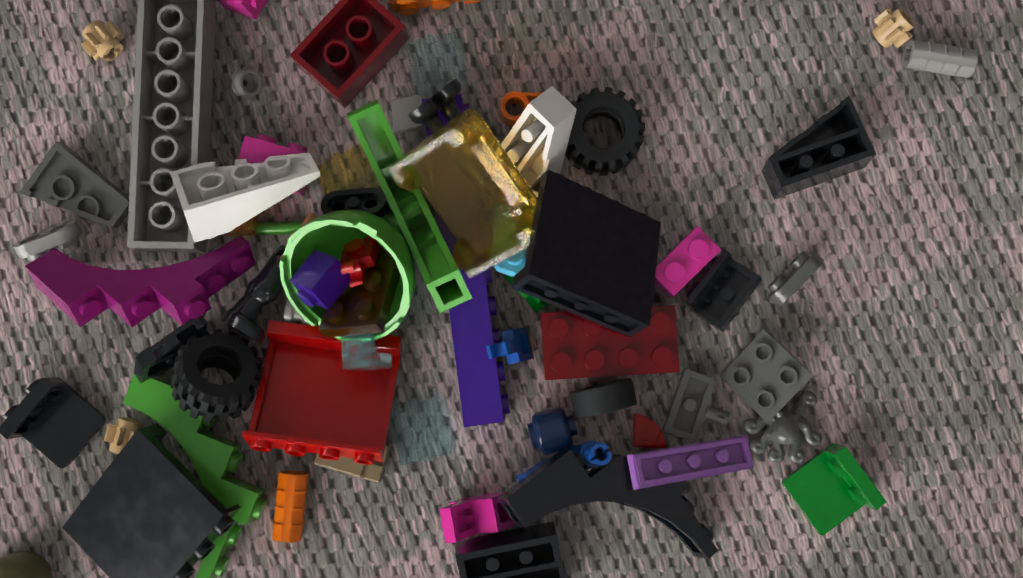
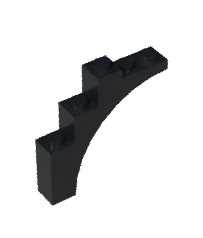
[497,450,718,559]

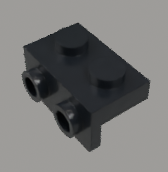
[686,250,762,332]

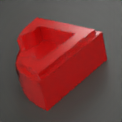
[632,413,666,449]

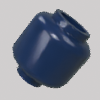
[527,407,578,455]

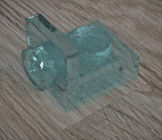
[341,333,392,371]

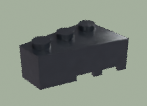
[762,96,876,200]

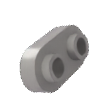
[13,220,82,261]

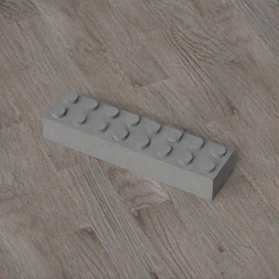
[127,0,216,253]

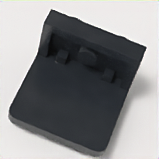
[0,377,106,468]

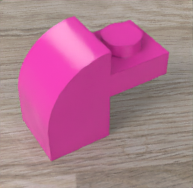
[439,492,515,543]

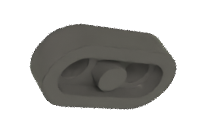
[767,251,824,307]

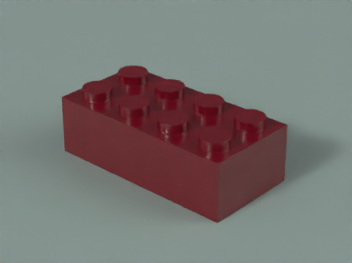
[540,305,680,380]

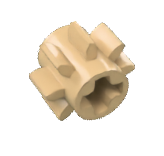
[872,8,915,49]
[81,20,125,61]
[103,417,144,454]

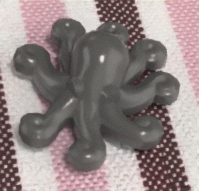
[743,391,823,463]

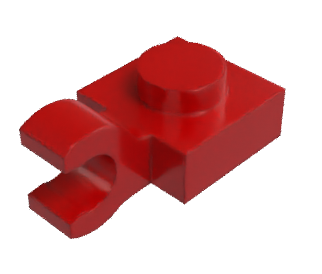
[340,236,380,287]

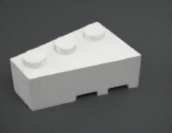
[495,86,577,209]

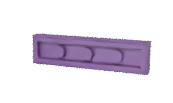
[627,435,754,490]

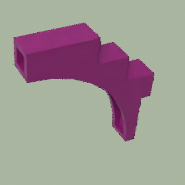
[25,236,256,327]

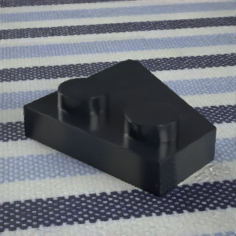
[134,316,208,383]

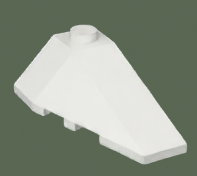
[170,153,320,243]

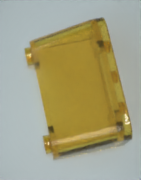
[389,108,537,278]

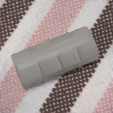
[901,39,978,78]

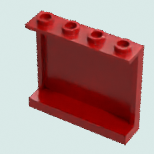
[242,320,403,465]

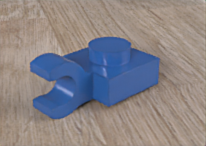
[486,327,534,365]

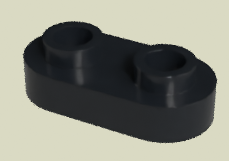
[321,188,388,218]

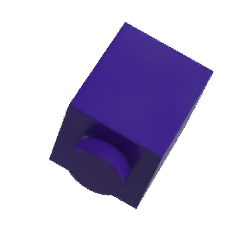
[289,249,350,310]

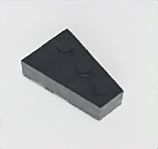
[455,521,565,578]

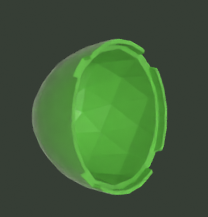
[279,209,416,342]

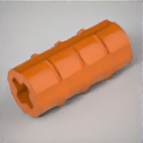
[272,470,308,543]

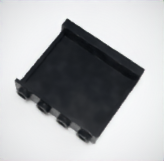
[512,169,661,337]
[62,424,241,578]

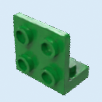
[782,443,887,536]

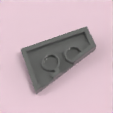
[19,142,129,228]

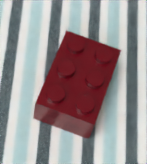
[290,0,409,108]

